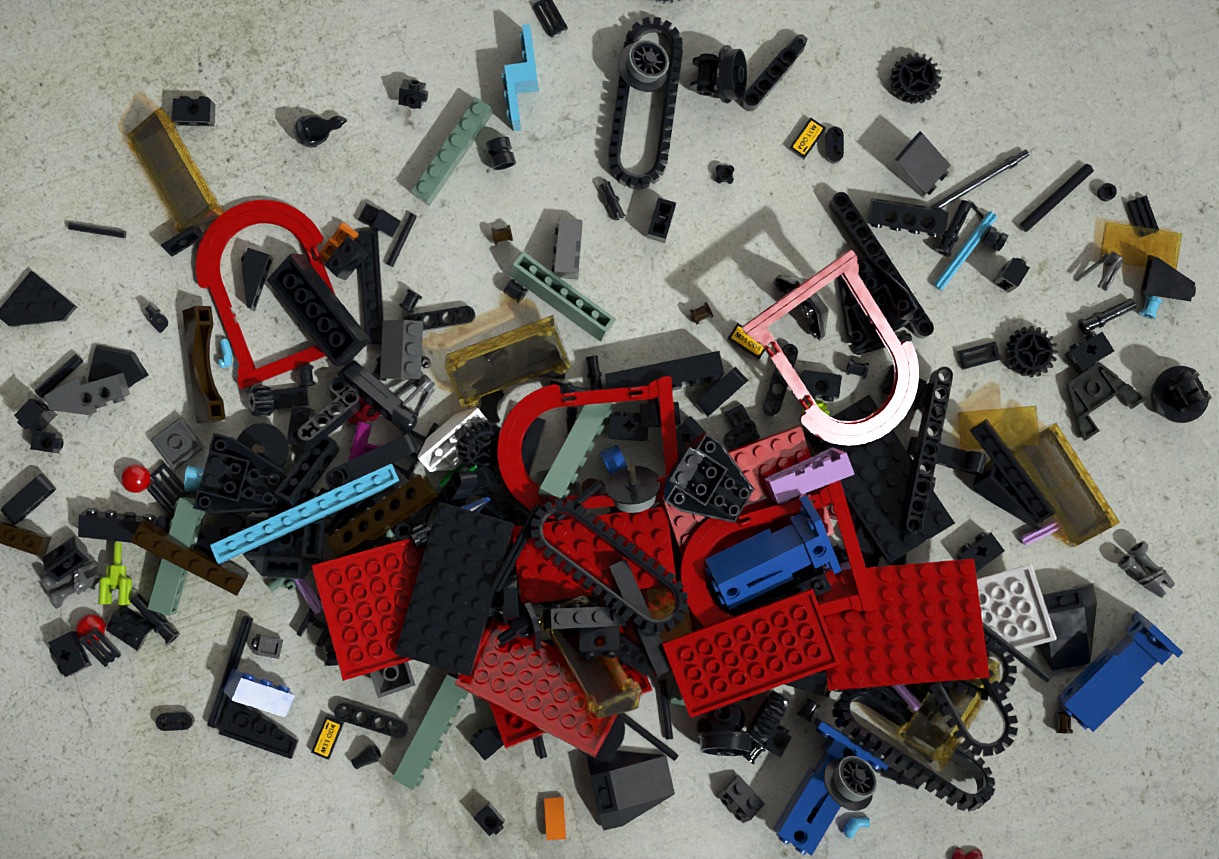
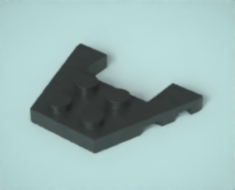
[1066,362,1147,441]

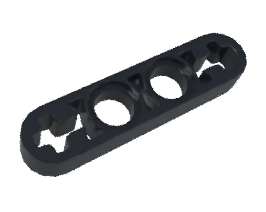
[403,306,476,331]
[763,344,798,416]
[334,702,408,738]

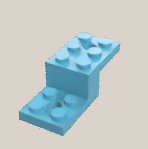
[502,24,539,131]

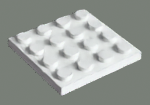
[977,564,1057,658]

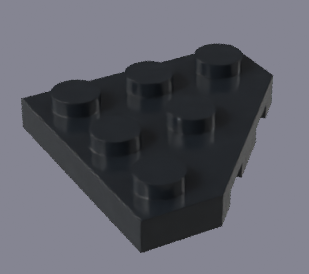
[0,270,78,327]

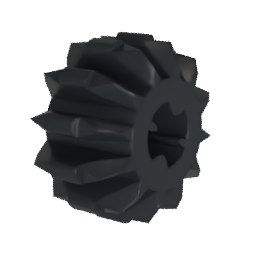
[248,385,274,417]

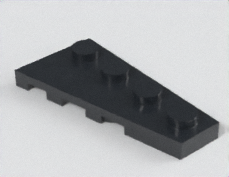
[218,699,299,759]

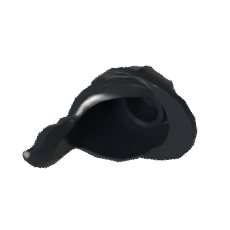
[293,115,347,148]

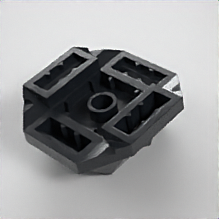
[243,501,326,579]

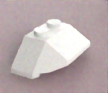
[417,407,487,472]

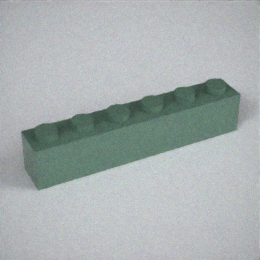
[411,97,493,206]
[508,252,616,342]
[538,403,613,502]
[148,497,205,616]
[392,673,469,790]

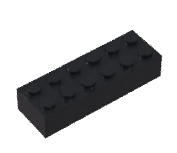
[267,254,371,367]
[605,351,724,395]

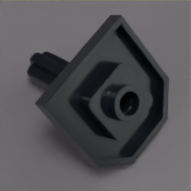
[497,601,542,650]

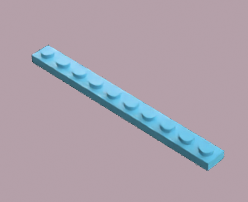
[210,464,400,564]

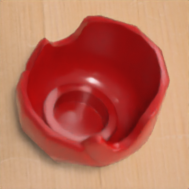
[120,464,151,493]
[75,614,106,644]

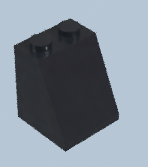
[888,131,951,198]

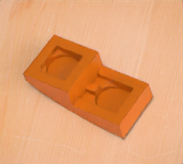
[320,222,359,260]
[544,797,566,841]

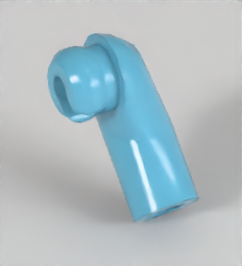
[218,339,232,369]
[843,817,870,838]

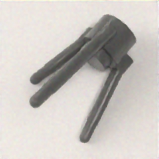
[1075,251,1124,291]
[396,374,436,414]

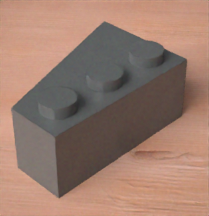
[552,218,583,280]

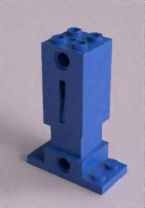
[705,495,841,610]
[1058,611,1184,732]
[774,718,888,856]

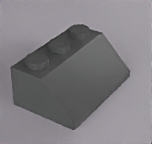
[380,320,423,380]
[370,661,415,698]

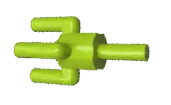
[98,542,132,605]

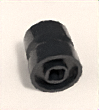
[486,136,516,170]

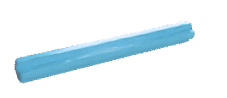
[934,211,997,290]

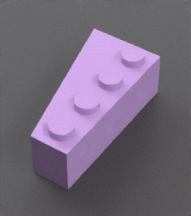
[764,447,854,504]

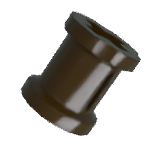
[491,225,513,245]
[689,302,714,325]
[1055,712,1073,734]

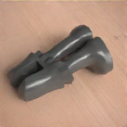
[1118,541,1175,598]
[41,561,103,609]

